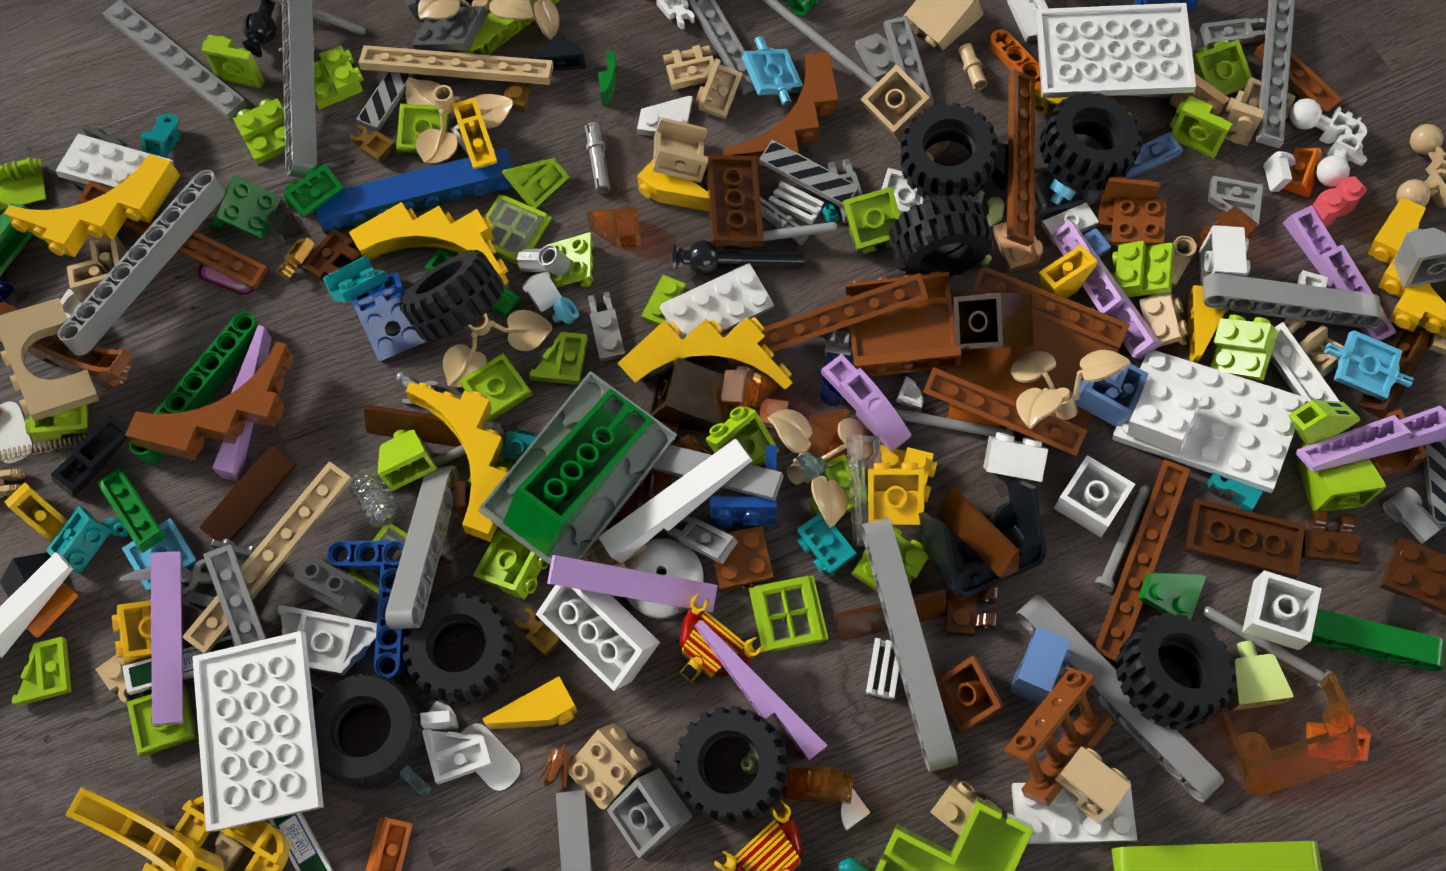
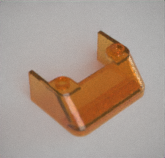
[1215,672,1360,796]

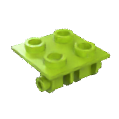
[0,157,47,211]
[548,232,594,287]

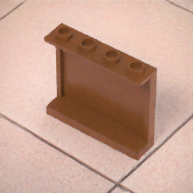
[845,272,961,377]

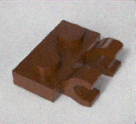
[301,228,361,282]
[1302,510,1362,564]
[946,587,997,636]

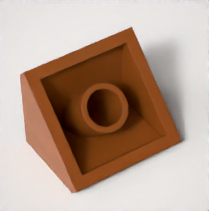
[936,655,1004,733]

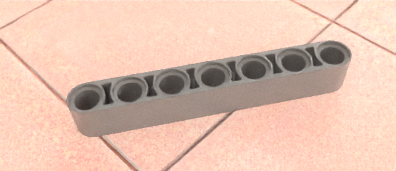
[1202,273,1383,328]
[385,466,459,629]

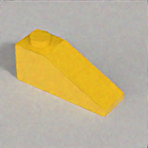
[452,97,498,170]
[637,160,709,212]
[1187,285,1228,363]
[483,677,578,730]

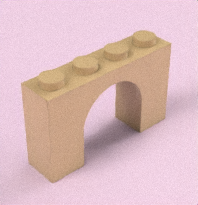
[0,298,99,422]

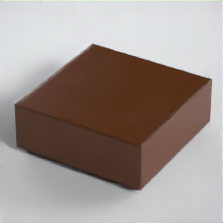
[455,481,471,516]

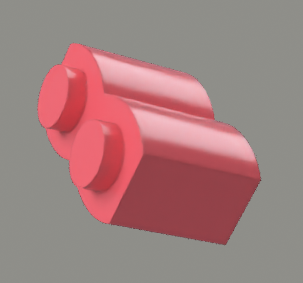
[1312,176,1367,227]

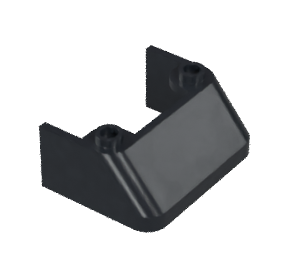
[919,476,1046,598]

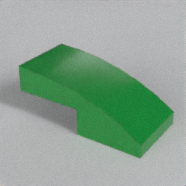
[598,50,617,106]

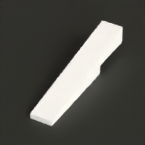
[598,439,752,563]
[0,552,73,658]

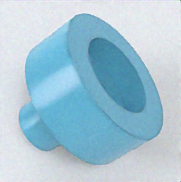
[1049,179,1076,205]
[552,297,579,324]

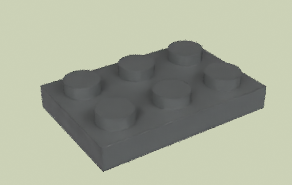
[412,6,488,51]

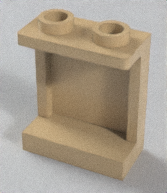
[653,117,708,183]

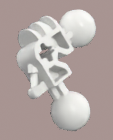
[1289,98,1367,187]

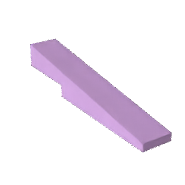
[1283,205,1397,341]
[1050,220,1162,360]
[212,325,272,482]
[1296,406,1446,472]
[151,551,183,726]
[547,555,718,613]
[694,620,828,760]

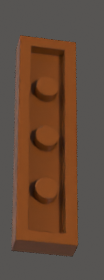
[1254,42,1343,115]

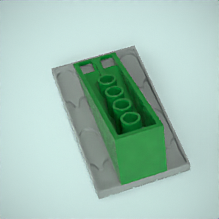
[478,371,677,565]

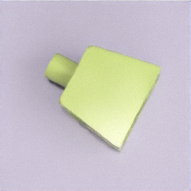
[1230,640,1293,711]

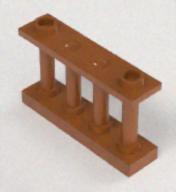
[1003,667,1113,807]

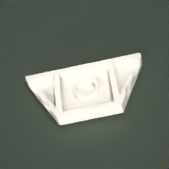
[278,605,377,676]

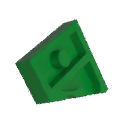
[1138,573,1206,620]

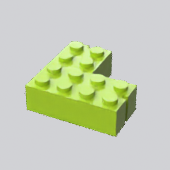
[875,797,1034,871]

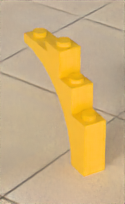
[4,154,180,258]
[1368,197,1446,338]
[349,202,509,285]
[617,316,793,389]
[406,382,509,542]
[65,786,225,871]

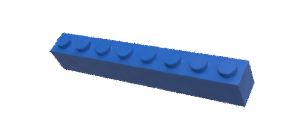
[316,148,513,234]

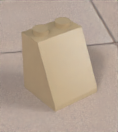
[904,0,984,51]

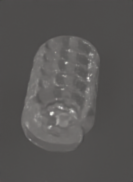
[348,467,401,527]

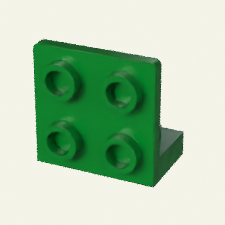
[283,164,344,219]
[210,175,281,240]

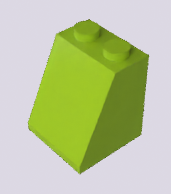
[1293,442,1386,514]

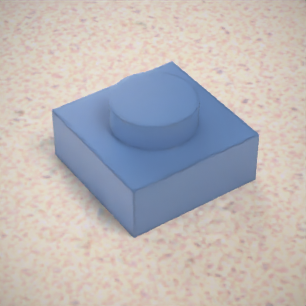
[1083,228,1111,257]

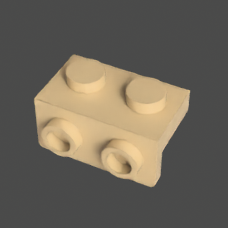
[696,58,743,120]
[1221,90,1265,146]
[1139,293,1189,347]
[1299,325,1344,377]
[930,779,1003,835]

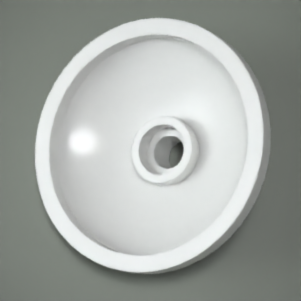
[625,538,704,619]

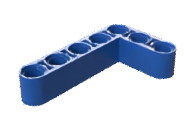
[326,541,409,681]

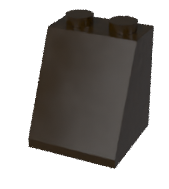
[953,293,1034,350]
[649,358,735,433]

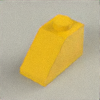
[1039,244,1098,298]
[4,482,68,543]

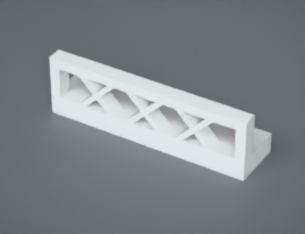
[1007,0,1048,43]
[1270,322,1340,405]

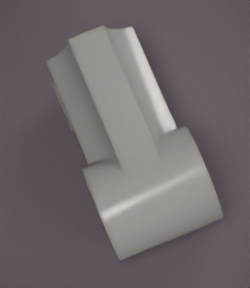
[517,245,571,276]
[1383,487,1442,544]

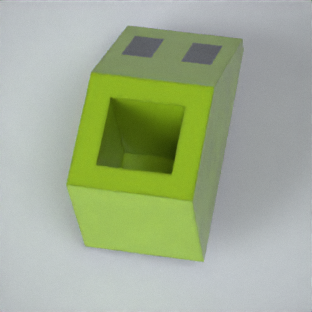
[1288,400,1360,446]

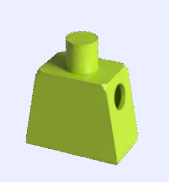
[378,430,437,492]

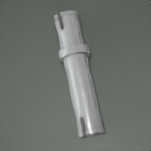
[584,122,611,194]
[760,196,810,246]

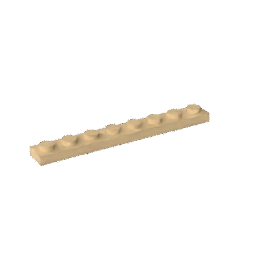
[358,45,553,85]
[182,461,352,654]

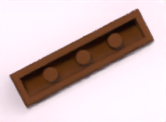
[1358,328,1430,419]
[364,405,461,447]
[199,445,296,542]
[939,487,1019,578]
[835,589,947,641]

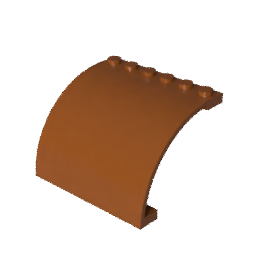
[923,265,1130,456]

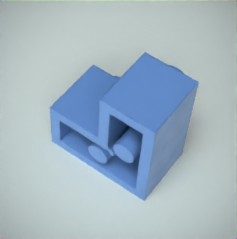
[1075,364,1149,427]
[1009,626,1072,705]

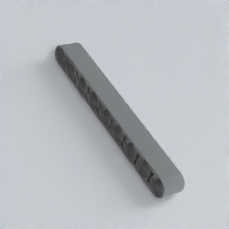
[282,0,317,178]
[58,170,226,356]
[861,518,958,773]
[1016,595,1224,803]

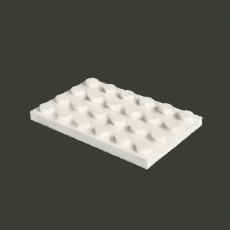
[1036,3,1196,98]
[1112,350,1307,493]
[193,631,324,832]

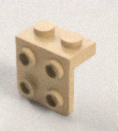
[568,723,652,809]

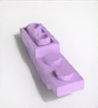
[821,354,911,452]

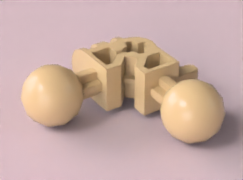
[1396,124,1446,208]

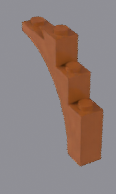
[723,52,838,172]
[0,301,133,390]
[125,341,294,461]

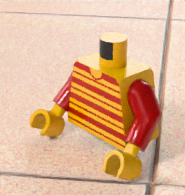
[679,593,765,683]
[714,800,803,871]

